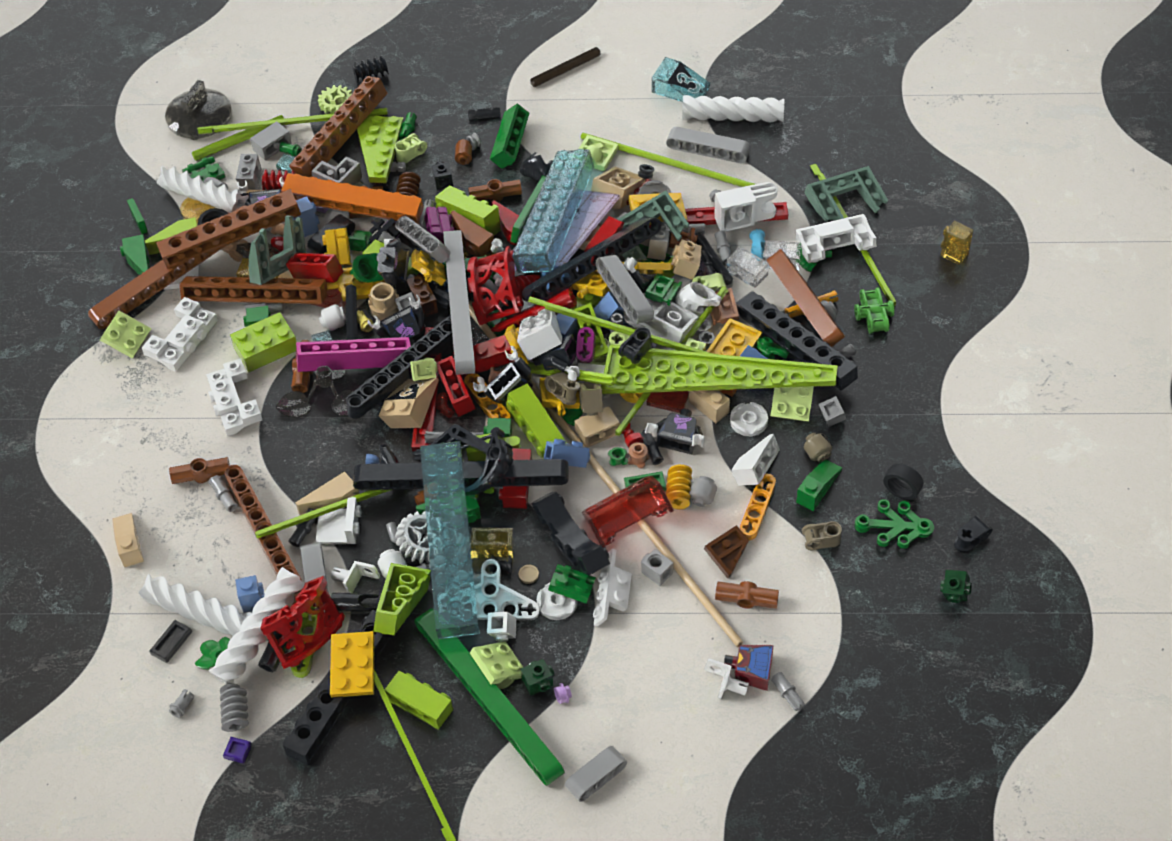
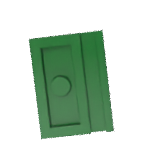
[645,274,682,306]

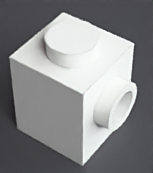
[487,612,516,642]

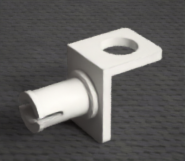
[331,561,380,593]
[704,659,749,699]

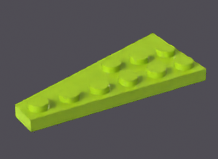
[357,116,404,183]

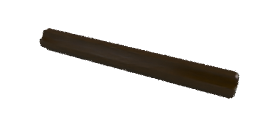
[530,47,601,87]

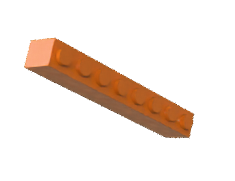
[281,173,424,224]

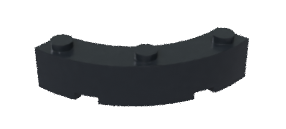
[531,492,610,575]

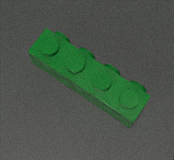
[490,103,530,169]

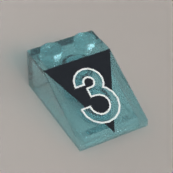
[652,57,710,102]

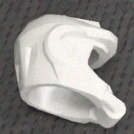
[675,282,722,320]

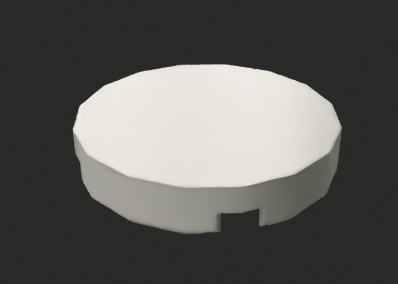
[730,402,768,436]
[536,583,578,620]

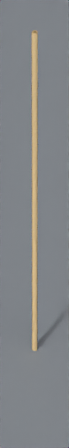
[469,305,743,647]

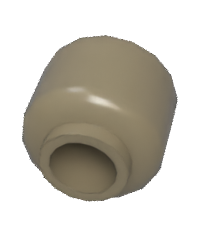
[804,433,833,462]

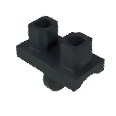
[369,218,400,244]

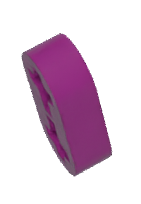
[576,327,596,364]

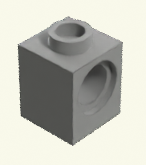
[819,396,846,427]
[641,549,673,586]

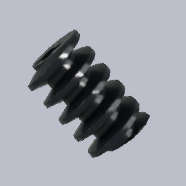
[353,55,389,83]

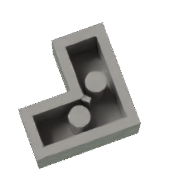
[311,157,362,185]

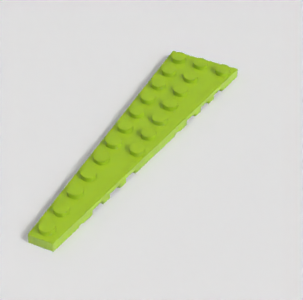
[601,344,838,394]

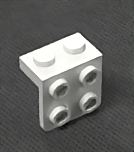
[316,497,361,544]

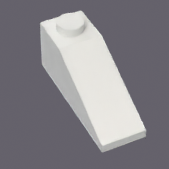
[732,434,780,486]

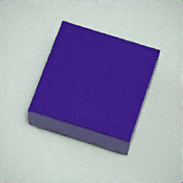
[223,737,252,764]

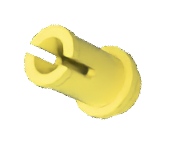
[357,310,373,332]

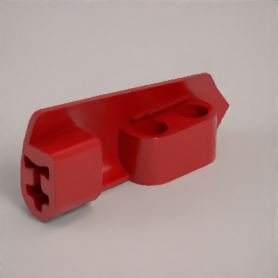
[491,287,577,332]

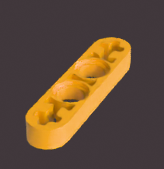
[464,373,511,418]
[740,473,776,541]

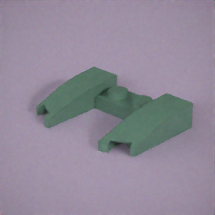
[804,166,888,222]
[618,190,689,261]
[249,215,306,285]

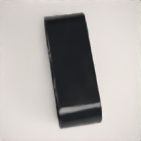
[307,214,355,254]

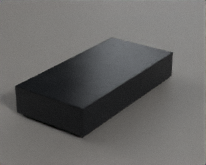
[149,620,192,663]

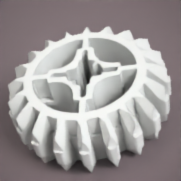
[395,511,450,564]

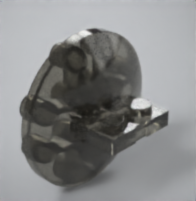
[165,80,232,140]

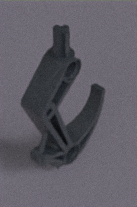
[413,424,514,496]

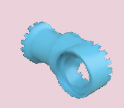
[749,229,768,263]

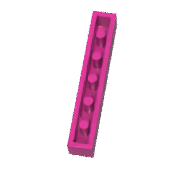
[296,337,411,372]

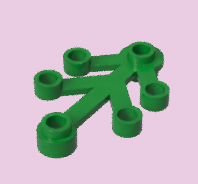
[854,499,934,548]

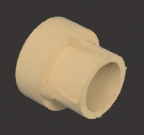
[368,282,399,320]

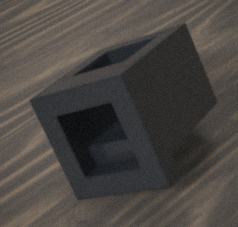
[432,161,453,189]

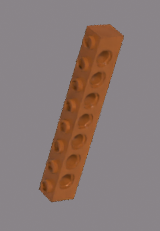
[289,76,388,177]
[156,189,301,269]
[179,276,327,304]

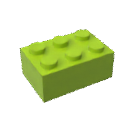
[230,312,297,373]

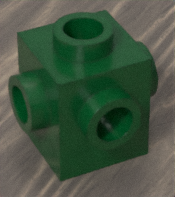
[940,570,972,603]
[520,659,555,696]

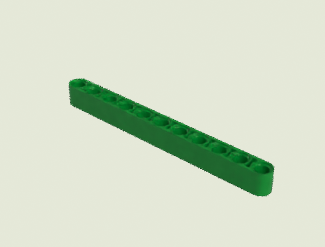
[414,608,565,786]

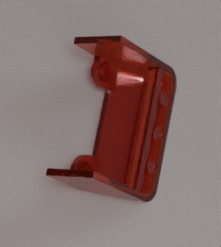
[582,476,674,548]

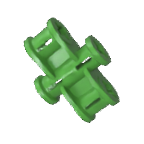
[854,287,894,334]

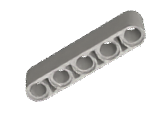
[666,127,751,163]
[395,216,451,263]
[596,255,654,324]

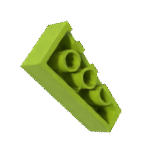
[435,185,501,236]
[506,383,567,458]
[373,563,431,635]

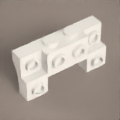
[796,214,877,263]
[142,297,218,372]
[206,358,262,436]

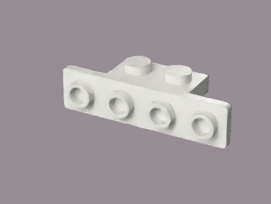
[593,548,632,627]

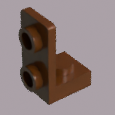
[407,274,438,317]

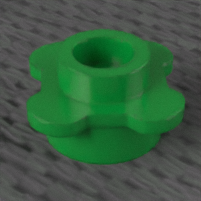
[608,447,628,466]

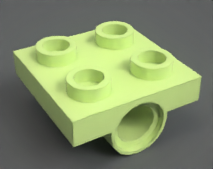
[573,135,618,172]
[100,311,152,359]
[771,386,814,422]
[470,641,523,689]

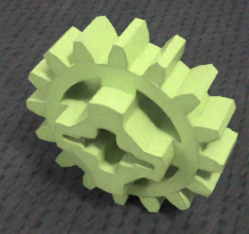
[318,85,352,114]

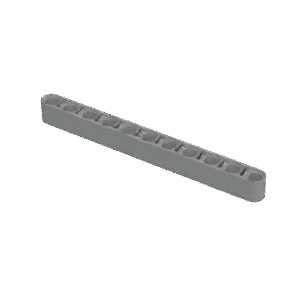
[443,230,475,375]

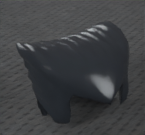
[520,152,555,182]

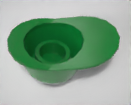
[350,253,384,283]

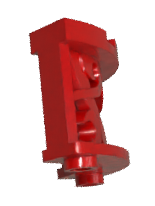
[467,246,524,326]
[261,575,345,669]

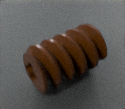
[396,172,421,196]

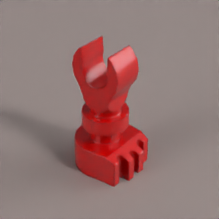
[622,423,644,448]

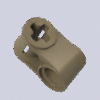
[545,372,580,405]
[802,521,842,551]

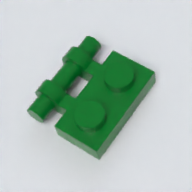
[182,156,226,181]
[548,564,596,604]

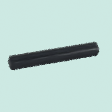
[695,232,733,285]
[345,284,358,340]

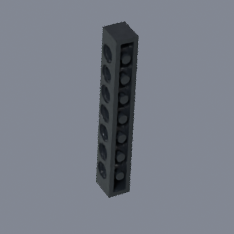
[736,291,858,391]
[283,610,392,765]

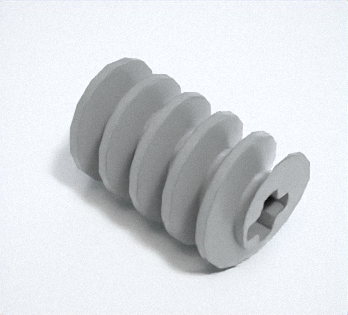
[220,683,249,732]

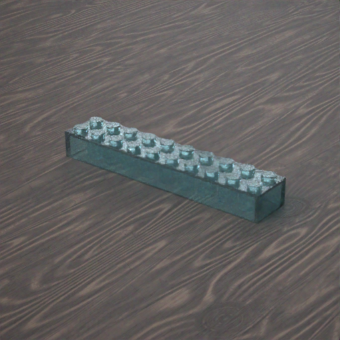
[512,149,594,273]
[420,441,480,639]

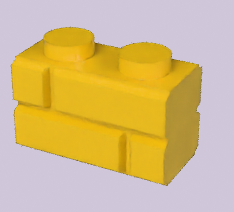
[322,228,351,266]

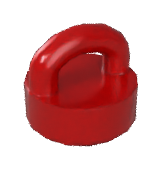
[271,236,284,253]

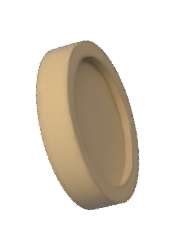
[518,565,539,584]

